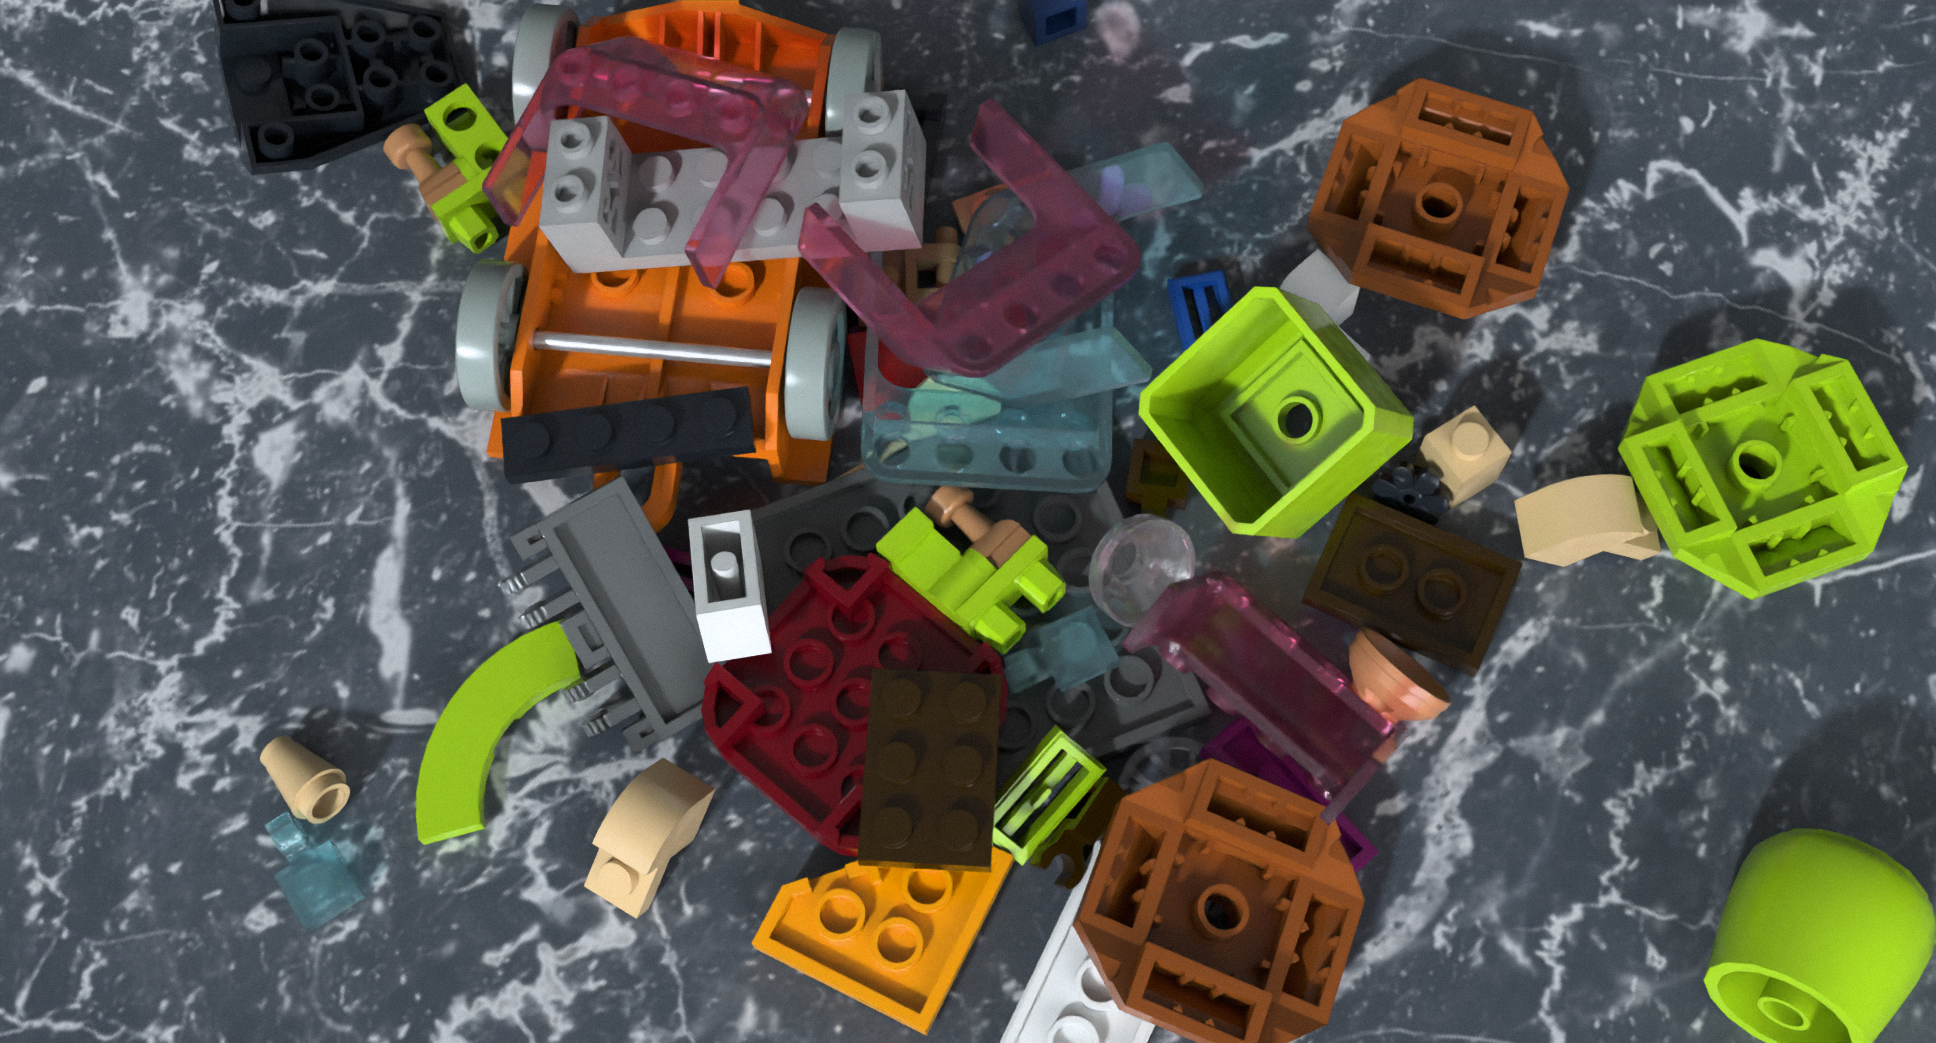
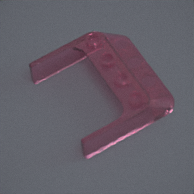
[482,36,809,289]
[797,98,1141,378]
[1121,570,1410,826]

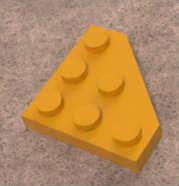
[751,846,1014,1036]

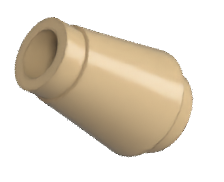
[260,735,350,824]

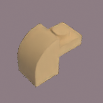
[1514,474,1661,567]
[584,758,716,919]

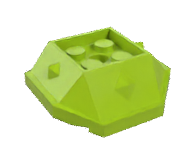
[1618,338,1908,600]

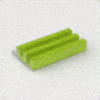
[993,724,1107,866]

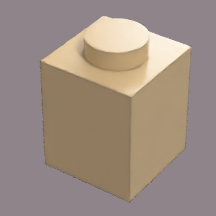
[1413,405,1512,511]

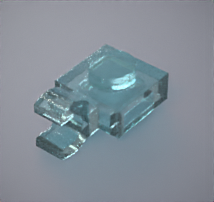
[1003,605,1119,694]
[265,811,367,932]

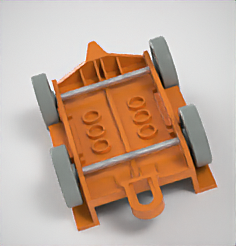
[455,0,884,534]

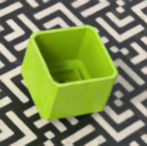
[1139,286,1414,539]

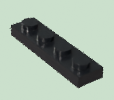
[501,386,756,485]

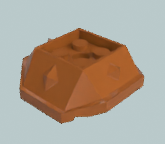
[1306,78,1570,319]
[1072,758,1365,1043]

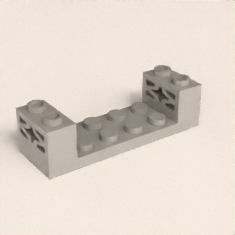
[539,89,926,274]

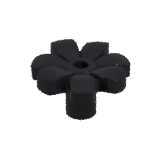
[1372,461,1450,526]

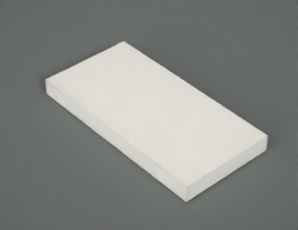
[1000,840,1212,1043]

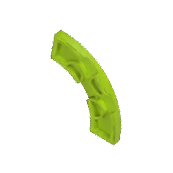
[416,618,583,845]

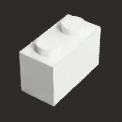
[688,509,772,663]

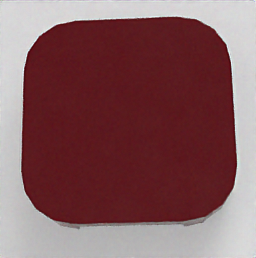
[701,552,1008,857]

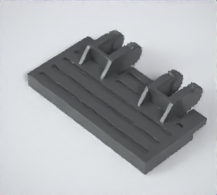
[499,475,727,754]

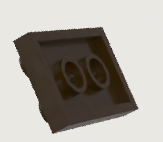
[1301,492,1523,677]
[857,668,1002,873]

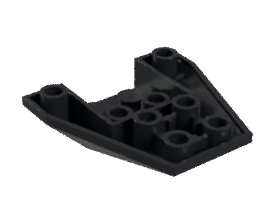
[210,0,467,175]

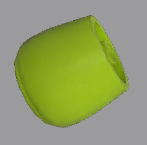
[1704,828,1936,1043]

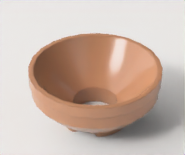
[1349,627,1452,724]

